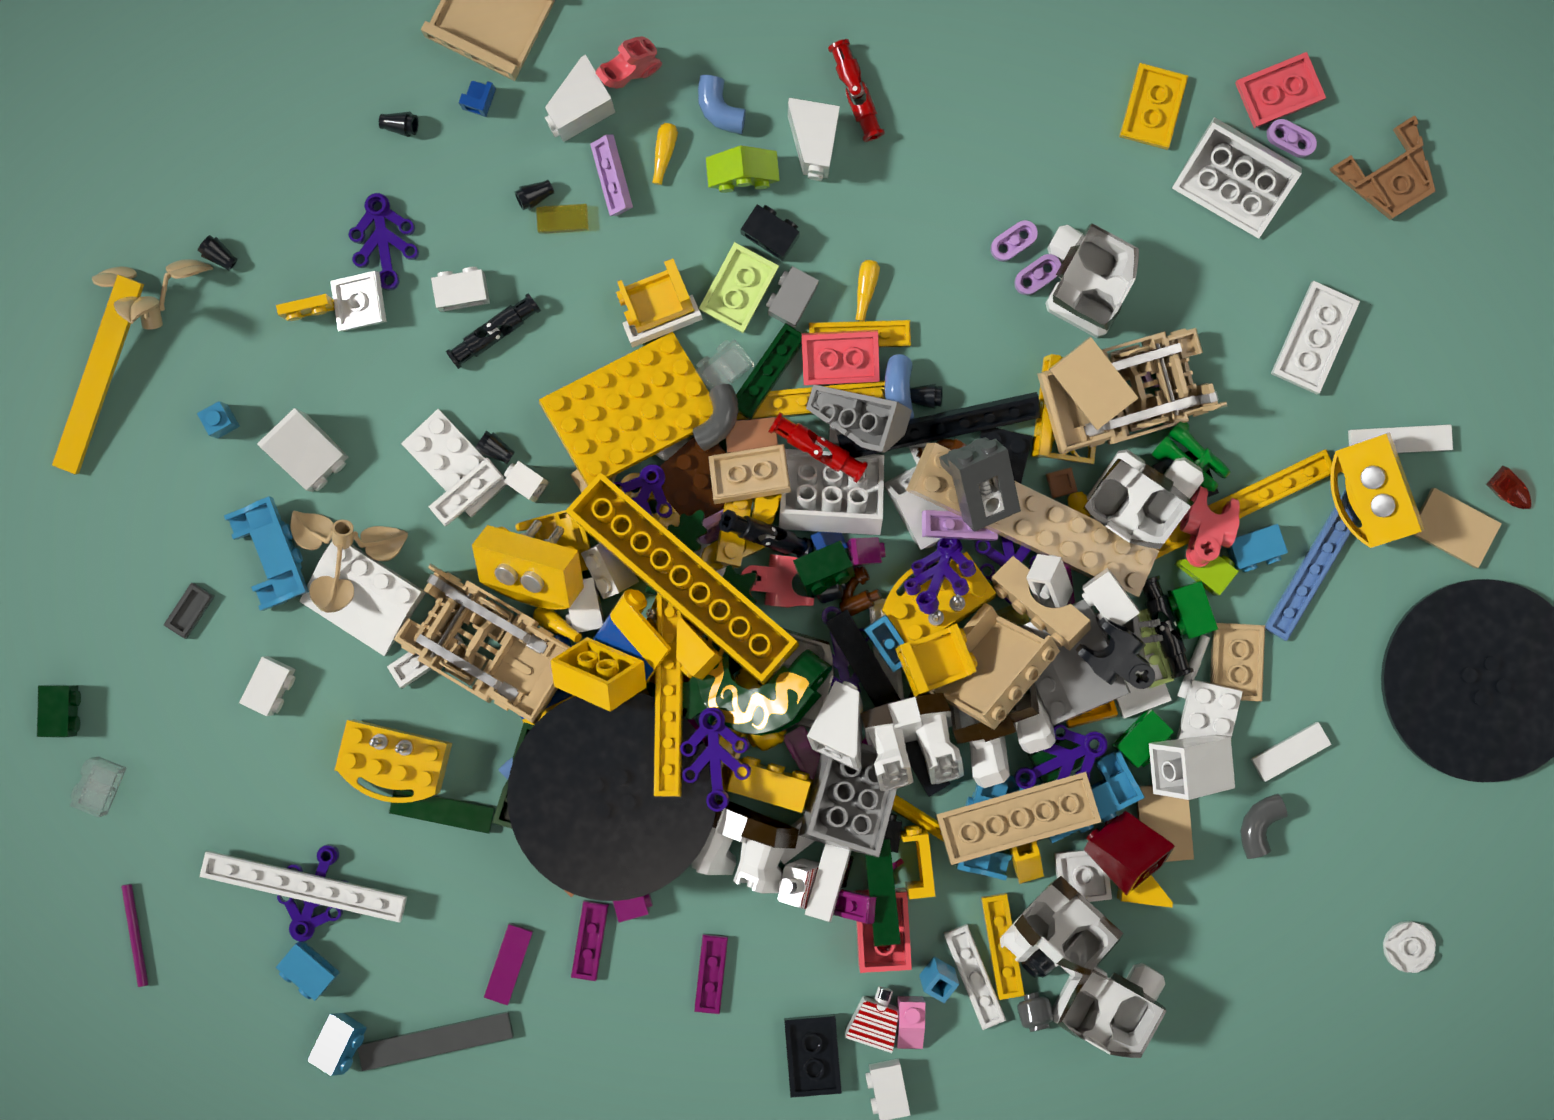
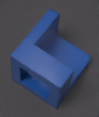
[459,81,496,117]
[810,532,848,550]

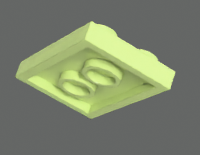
[699,242,779,334]

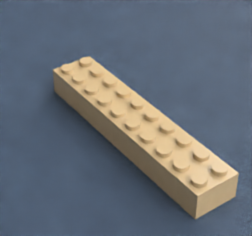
[906,443,1159,597]

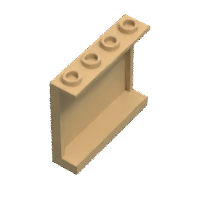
[421,0,555,81]
[930,603,1060,730]

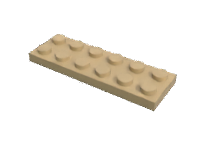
[936,772,1101,865]

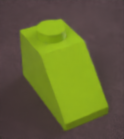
[1174,555,1239,596]

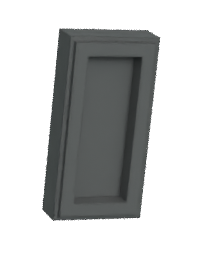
[164,582,215,639]

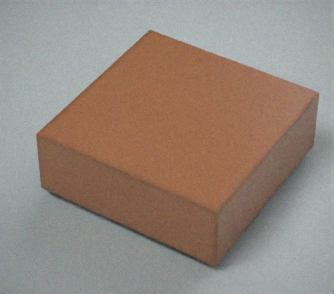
[1046,467,1078,499]

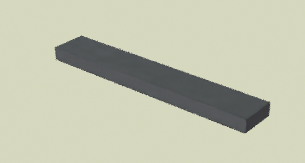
[357,1011,514,1071]

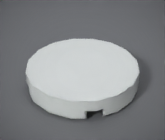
[1383,921,1436,973]

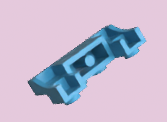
[224,496,309,611]
[1048,750,1145,843]
[956,775,1028,881]

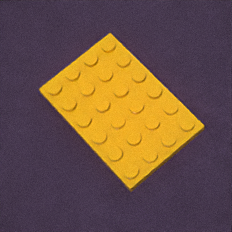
[539,332,713,486]

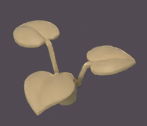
[92,259,213,329]
[290,510,408,613]

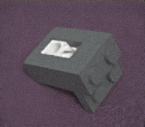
[939,437,1021,532]

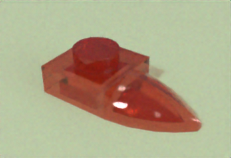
[1486,465,1531,509]

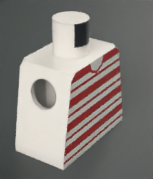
[778,858,820,910]
[845,986,899,1053]

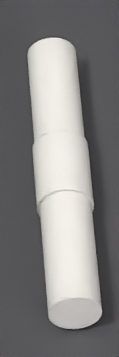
[1177,635,1210,699]

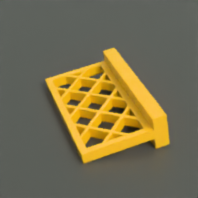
[1031,354,1096,464]

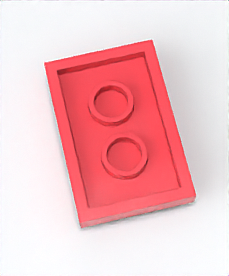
[1235,52,1326,129]
[801,330,880,385]

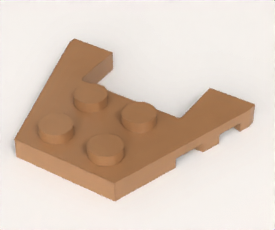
[1330,115,1435,220]

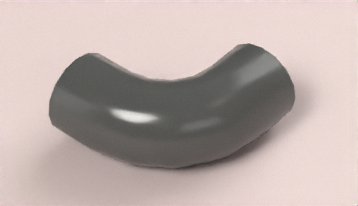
[693,383,739,451]
[1240,793,1288,859]

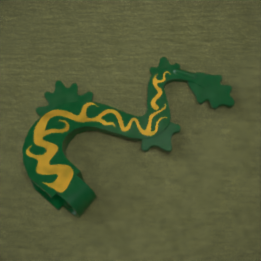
[645,510,832,736]

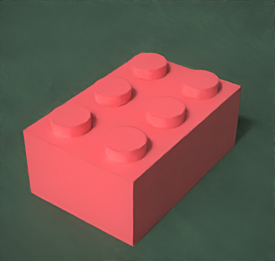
[854,888,912,973]

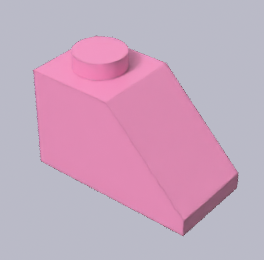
[897,996,925,1049]

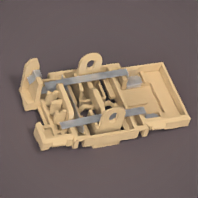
[1037,328,1228,454]
[393,563,570,724]

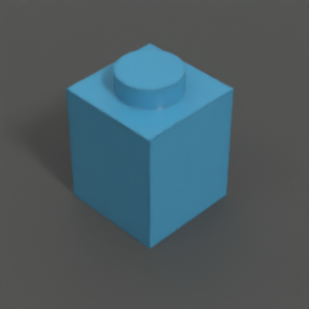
[197,401,240,439]
[919,956,959,1003]

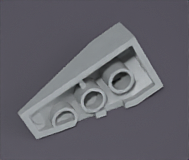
[806,385,912,453]

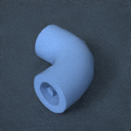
[698,75,746,134]
[885,354,914,419]

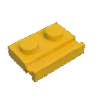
[276,294,335,321]

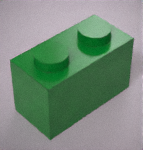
[1167,581,1218,639]
[1112,709,1174,768]

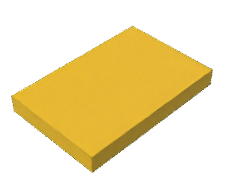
[1119,63,1188,150]

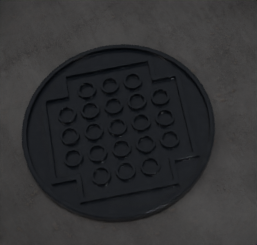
[1381,579,1554,783]
[507,692,718,901]

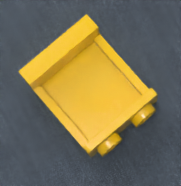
[616,258,694,333]
[895,623,977,697]
[900,825,936,899]

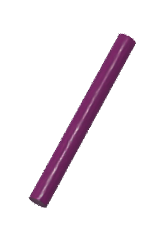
[121,884,148,987]

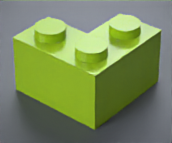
[706,145,780,193]

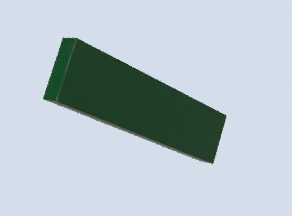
[736,323,802,420]
[389,790,495,834]
[865,839,901,947]

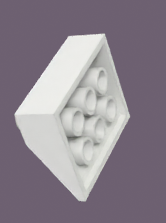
[1172,117,1302,239]
[779,449,884,535]
[299,542,426,656]

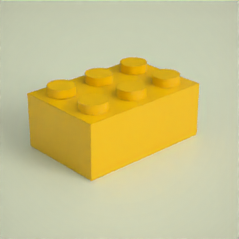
[550,637,646,712]
[727,756,814,813]

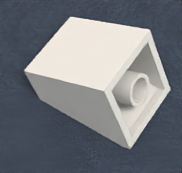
[545,55,615,142]
[788,98,840,181]
[257,408,348,492]
[884,466,948,550]
[807,681,863,771]
[1149,735,1235,800]

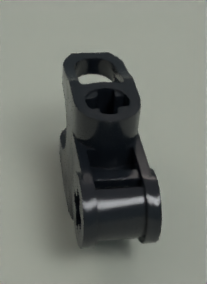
[1076,617,1155,689]

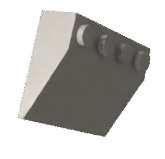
[1021,600,1131,725]
[799,743,897,857]

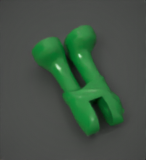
[1151,421,1231,492]

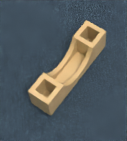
[992,556,1091,651]

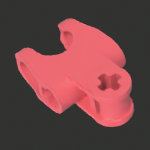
[596,36,662,89]
[1180,486,1240,568]
[741,554,814,608]

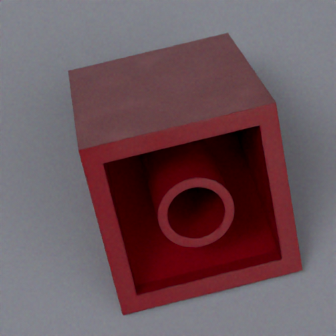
[1084,811,1175,896]

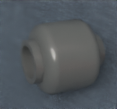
[1017,992,1054,1032]

